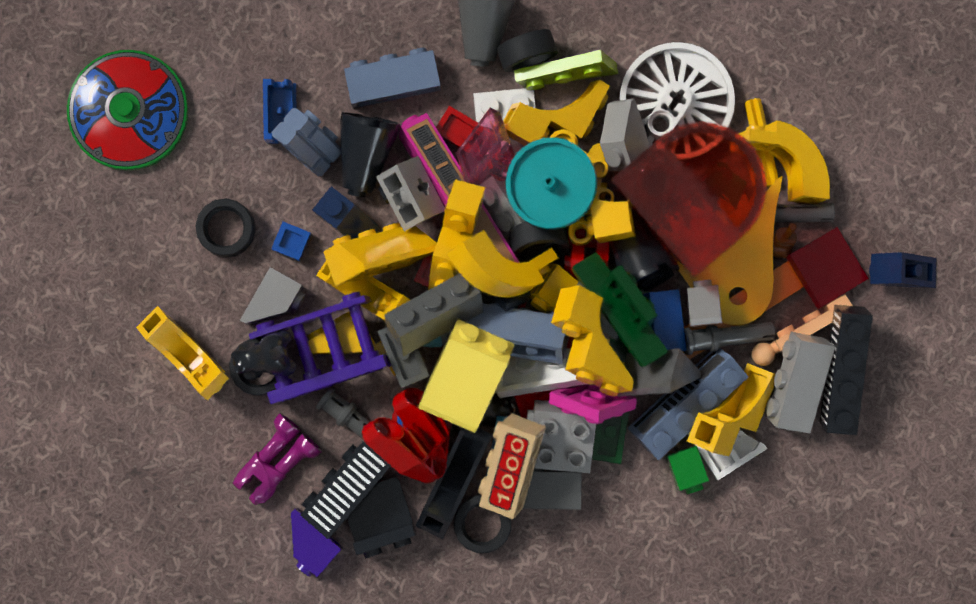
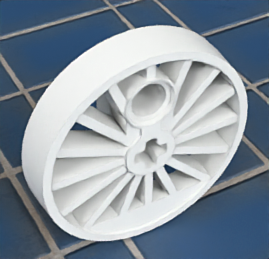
[620,42,735,157]

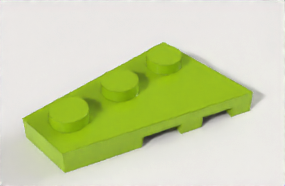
[514,50,618,90]

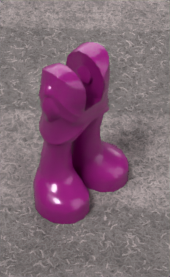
[232,413,322,505]

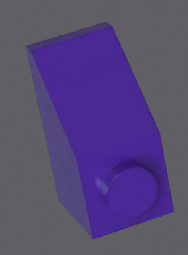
[291,508,343,577]

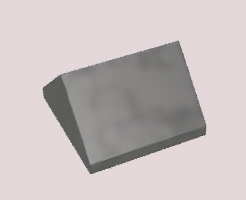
[618,349,701,396]

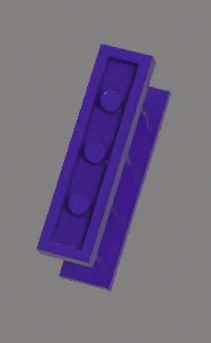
[249,292,392,404]

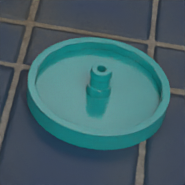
[506,137,597,229]

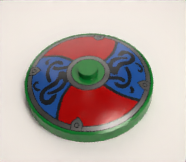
[67,50,188,170]

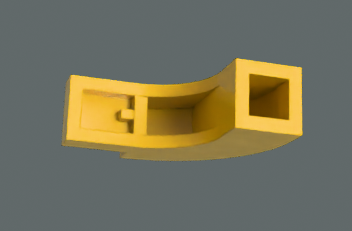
[735,120,830,204]
[447,230,558,297]
[316,261,410,321]
[136,306,229,401]

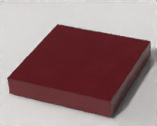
[786,227,869,309]

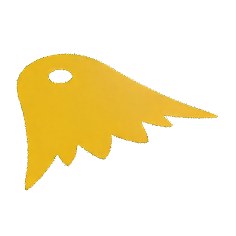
[647,176,782,325]

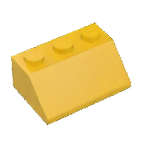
[323,222,437,286]

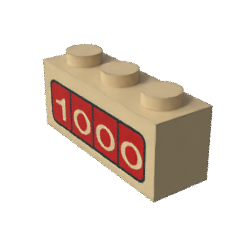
[478,413,546,519]

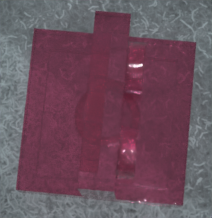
[456,107,515,186]

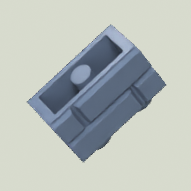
[271,107,341,177]

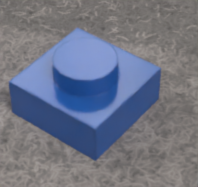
[271,222,312,261]

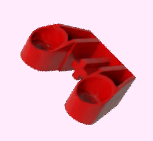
[362,388,450,483]

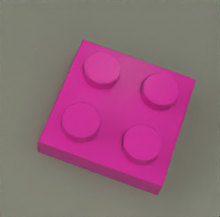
[549,384,637,424]

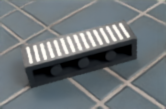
[820,305,873,435]
[300,428,391,539]

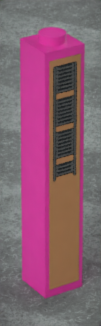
[399,113,520,263]

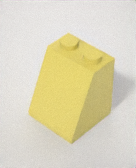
[418,319,515,433]

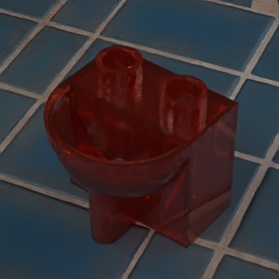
[611,122,767,281]

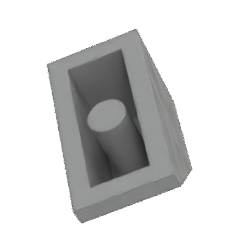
[600,98,653,172]
[240,267,306,325]
[687,280,722,326]

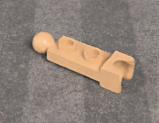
[751,295,852,366]

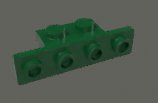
[572,253,667,368]

